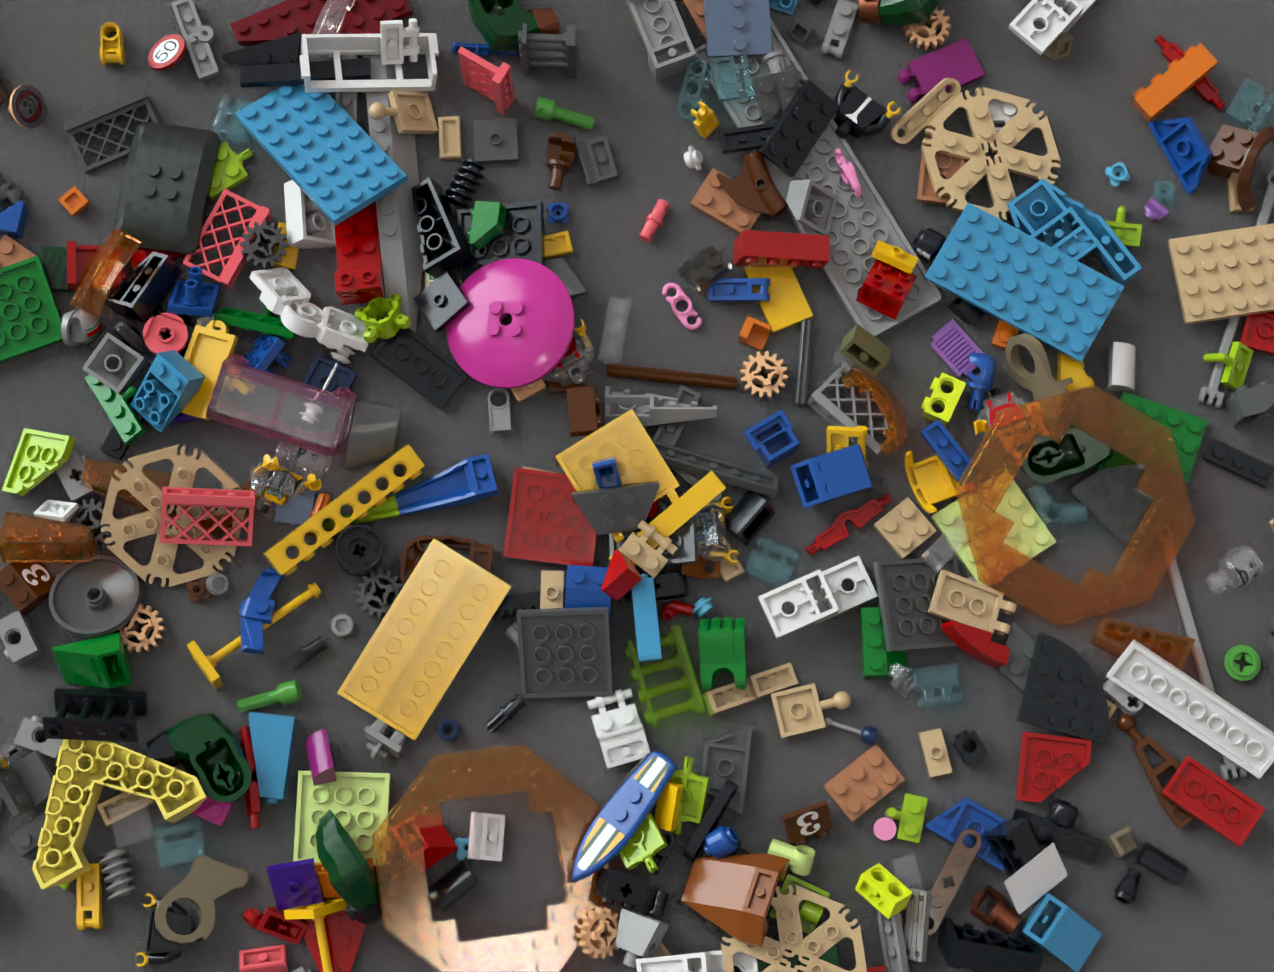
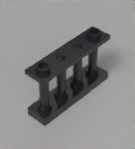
[43,688,148,742]

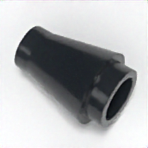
[1114,869,1142,905]

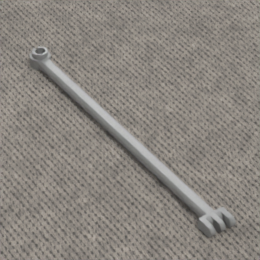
[1198,170,1274,408]
[1154,525,1247,781]

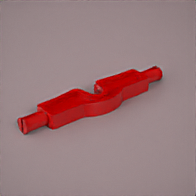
[1154,34,1226,111]
[805,493,892,556]
[240,726,261,830]

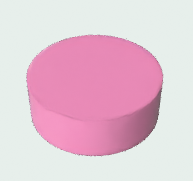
[873,817,897,841]

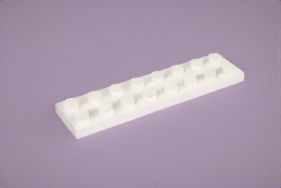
[1107,639,1274,779]

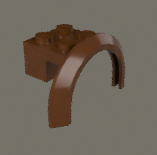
[1207,124,1274,212]
[548,378,605,466]

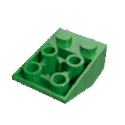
[52,632,132,689]

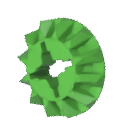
[1223,645,1261,681]

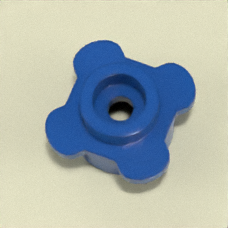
[547,203,569,224]

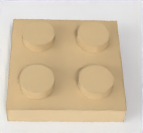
[873,497,937,560]

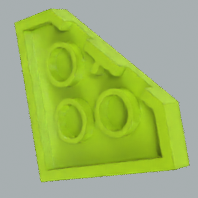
[2,428,76,496]

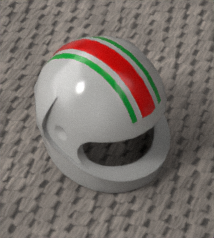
[61,308,102,347]

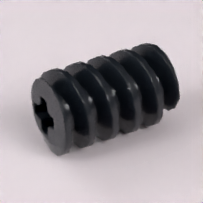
[444,159,485,209]

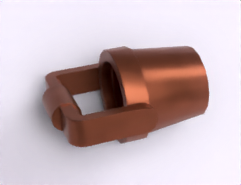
[970,886,1022,935]

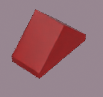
[601,549,642,601]
[257,907,309,945]

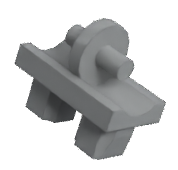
[364,719,406,760]

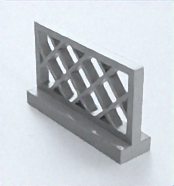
[806,363,909,462]

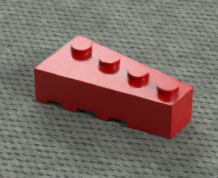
[733,230,830,269]

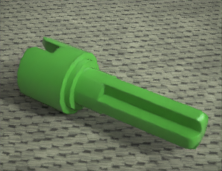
[533,96,595,130]
[237,679,302,713]

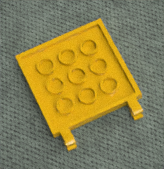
[555,409,680,543]

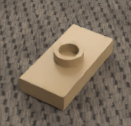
[540,570,564,609]
[918,728,952,778]

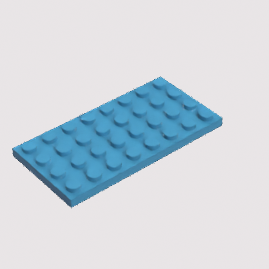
[235,84,408,226]
[924,203,1125,364]

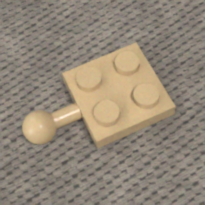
[369,90,439,135]
[770,683,851,739]

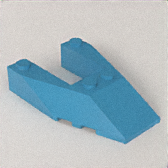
[1007,179,1142,286]

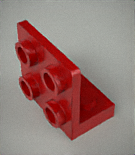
[856,259,917,320]

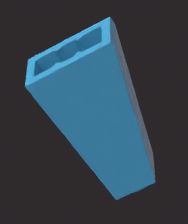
[631,574,662,662]
[249,712,298,804]

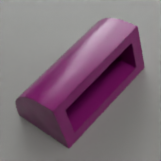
[305,729,336,786]

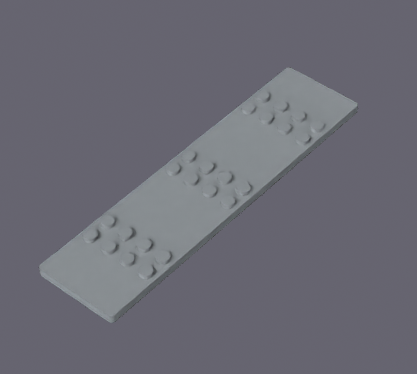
[695,18,941,337]

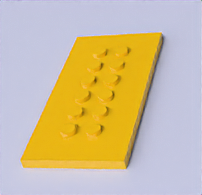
[337,538,511,741]

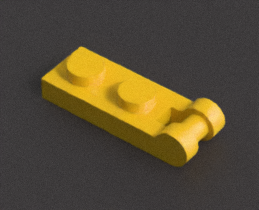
[76,863,104,930]

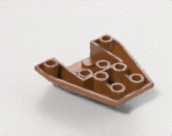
[681,853,790,948]

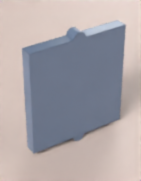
[275,484,315,526]

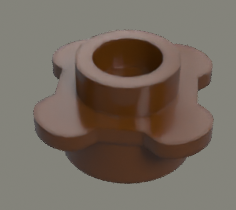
[186,578,211,603]

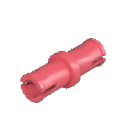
[638,199,670,243]

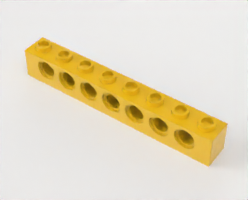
[263,444,425,576]

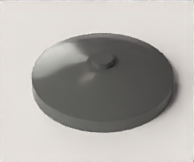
[49,555,141,638]

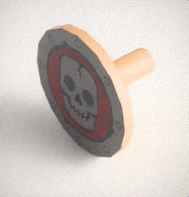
[8,85,46,129]

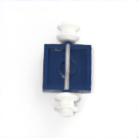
[297,344,358,426]

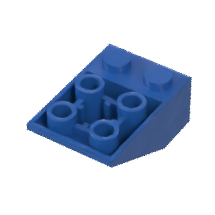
[790,444,873,508]

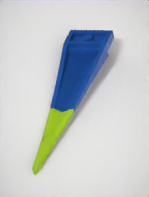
[322,453,498,529]

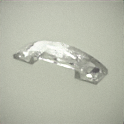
[308,0,355,62]
[920,497,994,573]

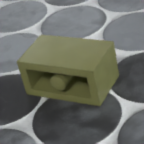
[840,324,892,377]

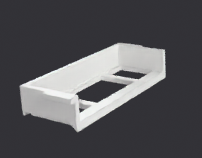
[299,33,439,93]

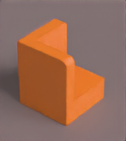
[738,316,772,351]

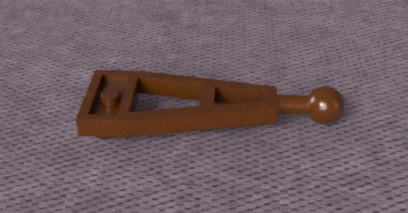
[1117,714,1195,830]

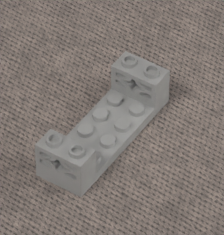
[626,0,696,82]

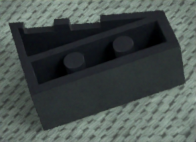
[102,251,182,323]
[985,819,1041,876]

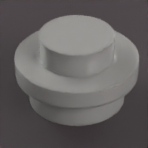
[206,573,229,595]

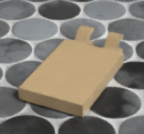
[928,569,1017,636]

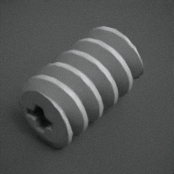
[98,849,136,900]

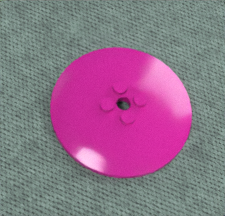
[446,258,575,389]

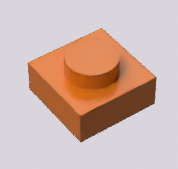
[58,186,90,218]

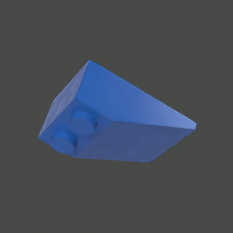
[565,565,612,624]

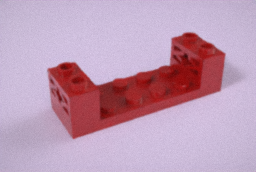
[334,201,385,305]

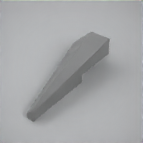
[605,386,717,426]

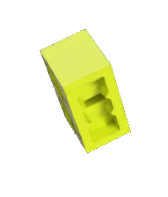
[921,372,966,427]
[855,863,913,919]

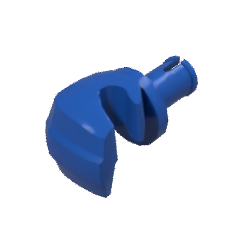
[966,352,997,411]

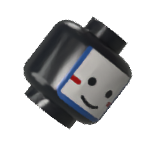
[913,228,946,260]

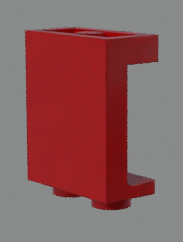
[67,241,126,290]

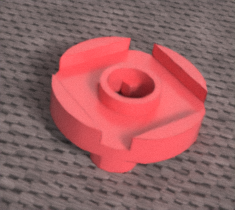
[143,312,189,355]

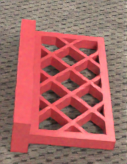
[458,47,515,115]
[182,189,272,290]
[160,487,255,547]

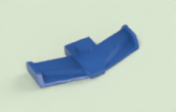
[239,569,283,655]

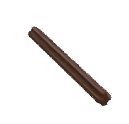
[606,363,737,390]

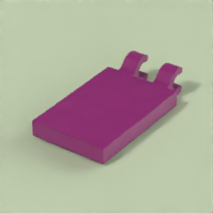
[897,38,985,103]

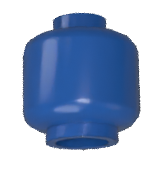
[703,825,739,859]

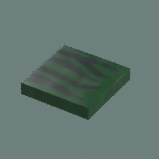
[40,246,82,292]

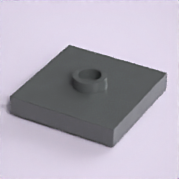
[473,118,519,164]

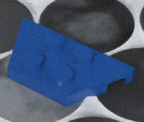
[1148,117,1213,195]
[924,798,1006,872]

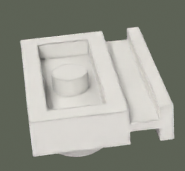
[598,723,651,769]
[467,812,505,862]

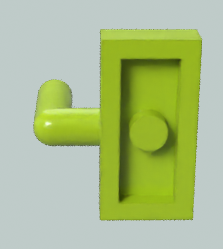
[1104,205,1142,247]
[1203,342,1254,391]
[885,793,928,844]

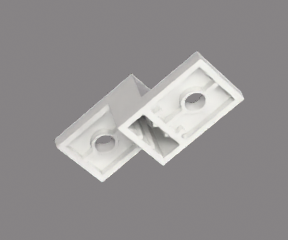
[1008,0,1097,55]
[758,556,878,639]
[636,950,759,972]

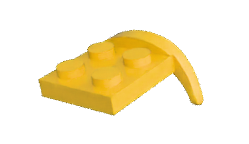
[905,451,973,513]

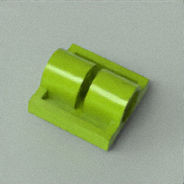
[769,874,830,935]

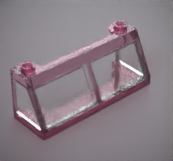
[206,354,356,457]

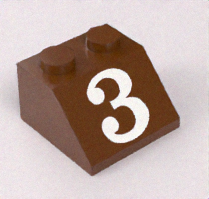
[0,553,55,616]
[779,800,834,846]

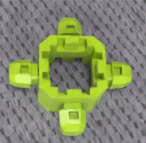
[354,293,411,343]

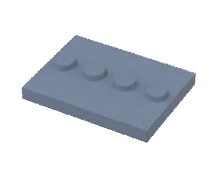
[703,0,772,58]

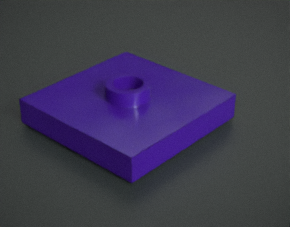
[267,858,324,910]

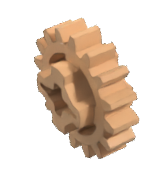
[903,9,951,50]
[740,351,788,400]
[117,604,165,654]
[576,907,620,959]

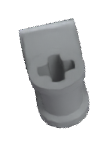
[1102,679,1144,715]

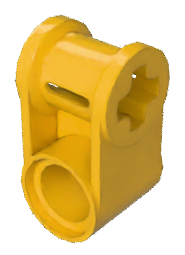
[100,22,125,66]

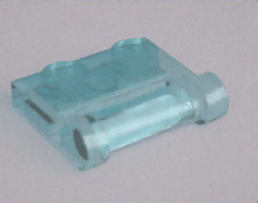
[154,818,207,868]

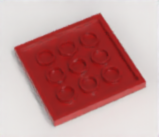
[503,467,597,567]

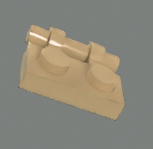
[619,520,678,578]

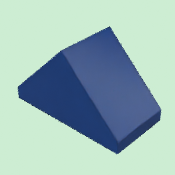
[0,200,29,239]
[592,456,622,488]

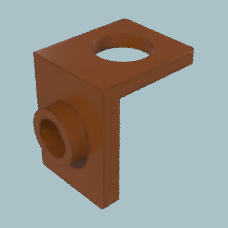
[681,556,721,579]

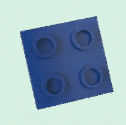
[168,267,221,317]
[238,334,292,386]

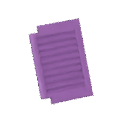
[929,319,984,377]

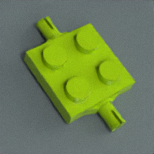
[209,141,253,201]
[669,756,710,835]
[619,813,668,873]

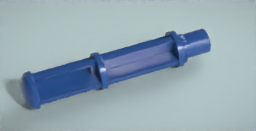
[451,41,518,58]

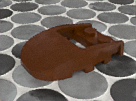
[400,534,494,585]

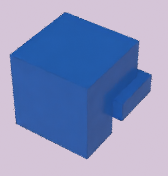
[743,409,800,469]

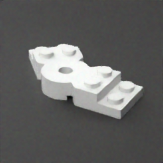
[249,267,368,352]

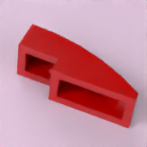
[941,620,1010,668]

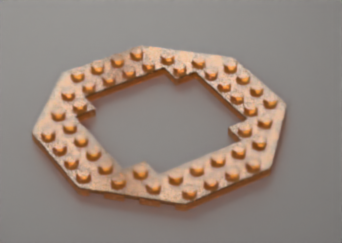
[954,385,1195,626]
[372,745,609,972]

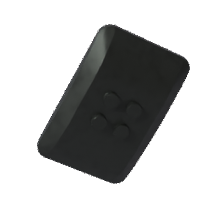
[113,122,220,255]

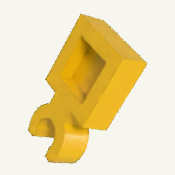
[691,101,720,139]

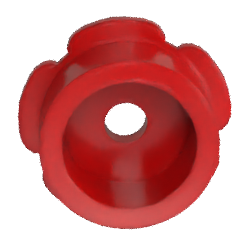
[242,907,262,929]

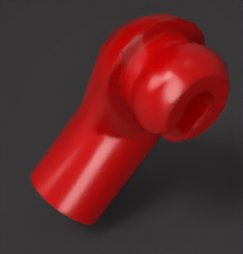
[661,600,694,621]

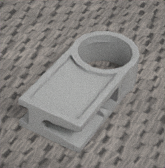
[488,388,512,434]

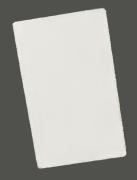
[1004,843,1068,914]

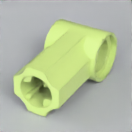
[768,839,815,876]

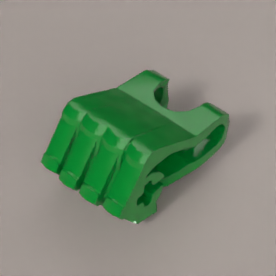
[698,616,747,691]

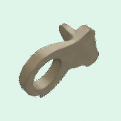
[1005,333,1073,430]
[154,855,249,944]

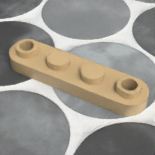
[890,78,961,144]

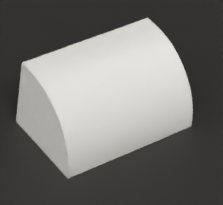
[1108,342,1136,392]

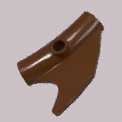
[716,152,788,218]

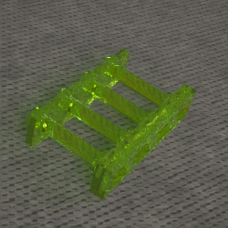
[624,624,706,729]

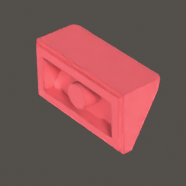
[239,944,289,972]

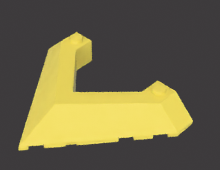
[32,739,207,890]

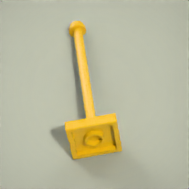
[186,582,322,690]
[283,898,348,972]

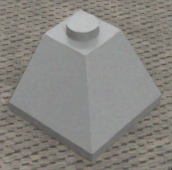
[786,179,838,235]
[82,332,148,394]

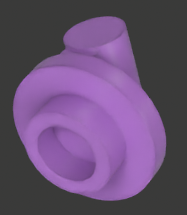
[1144,197,1169,221]

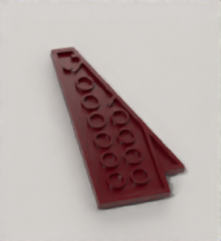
[230,0,413,45]

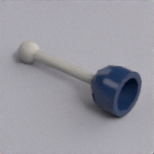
[824,717,878,746]

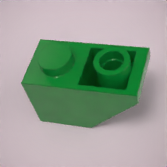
[468,201,507,250]

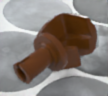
[546,132,576,191]

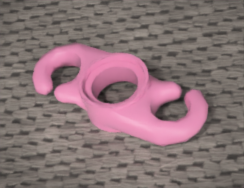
[835,148,862,198]
[662,283,702,330]

